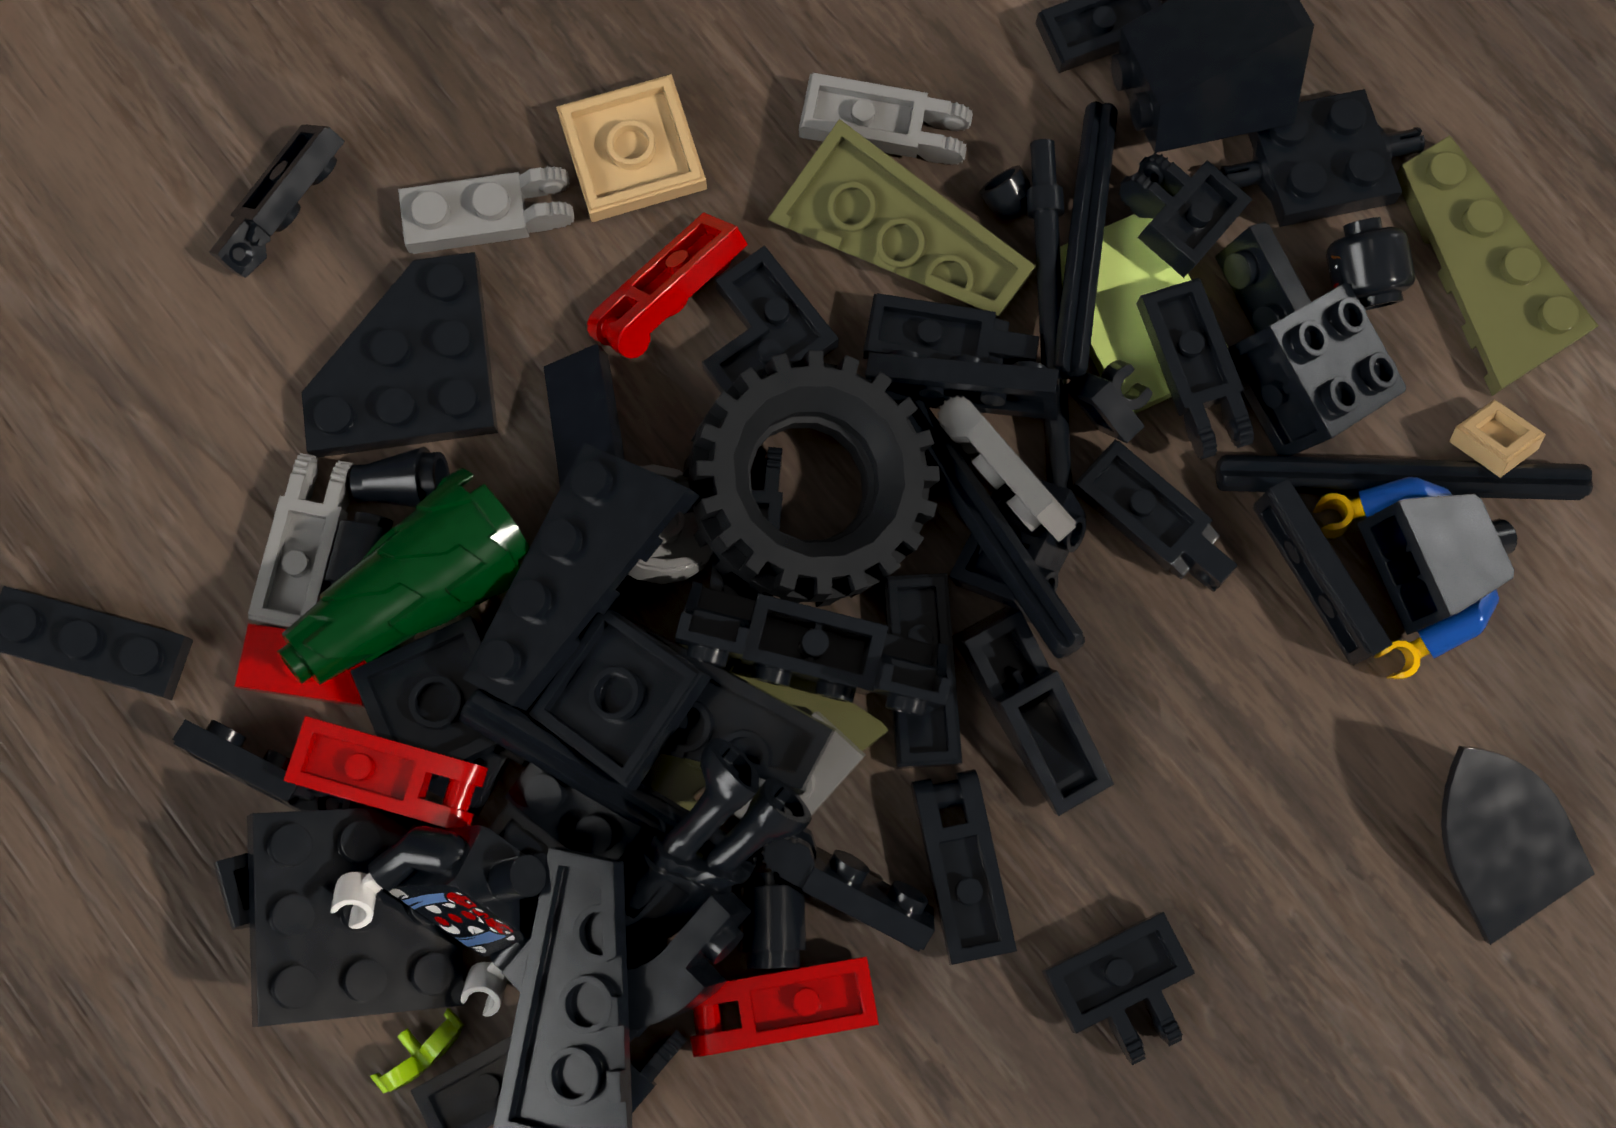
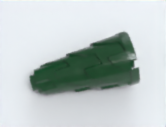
[277,468,530,685]

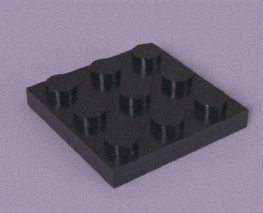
[247,808,465,1027]

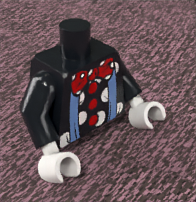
[330,825,546,1017]

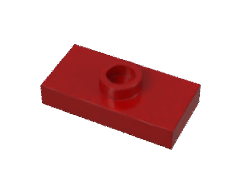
[234,623,376,708]

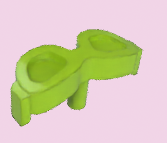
[370,1008,464,1094]

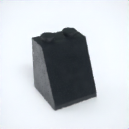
[1111,0,1314,153]

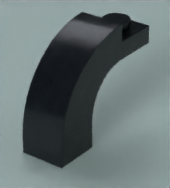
[502,892,752,1031]

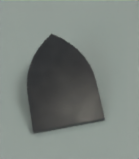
[1441,746,1595,945]

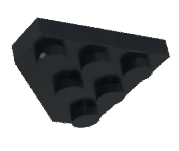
[302,252,498,458]

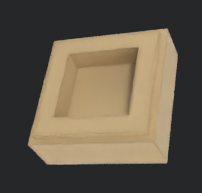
[1449,399,1546,478]

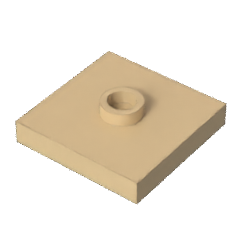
[556,74,707,222]

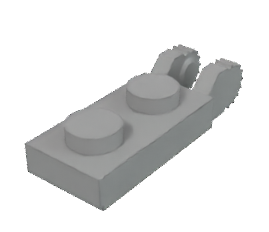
[799,73,973,165]
[398,166,574,254]
[937,395,1077,542]
[248,453,354,629]

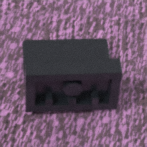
[1228,283,1406,456]

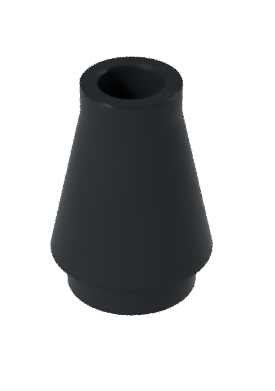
[350,447,450,508]

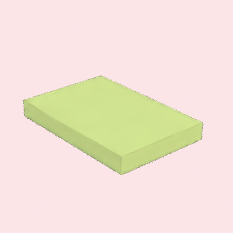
[1060,214,1228,414]

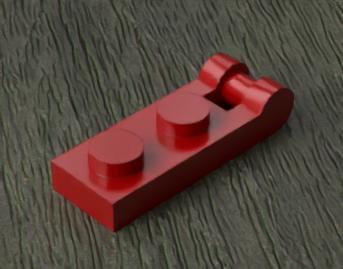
[587,212,748,359]
[283,716,488,828]
[690,956,879,1057]

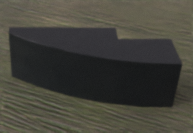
[952,606,1114,816]

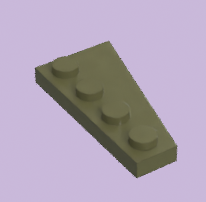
[768,119,1036,316]
[1396,135,1599,396]

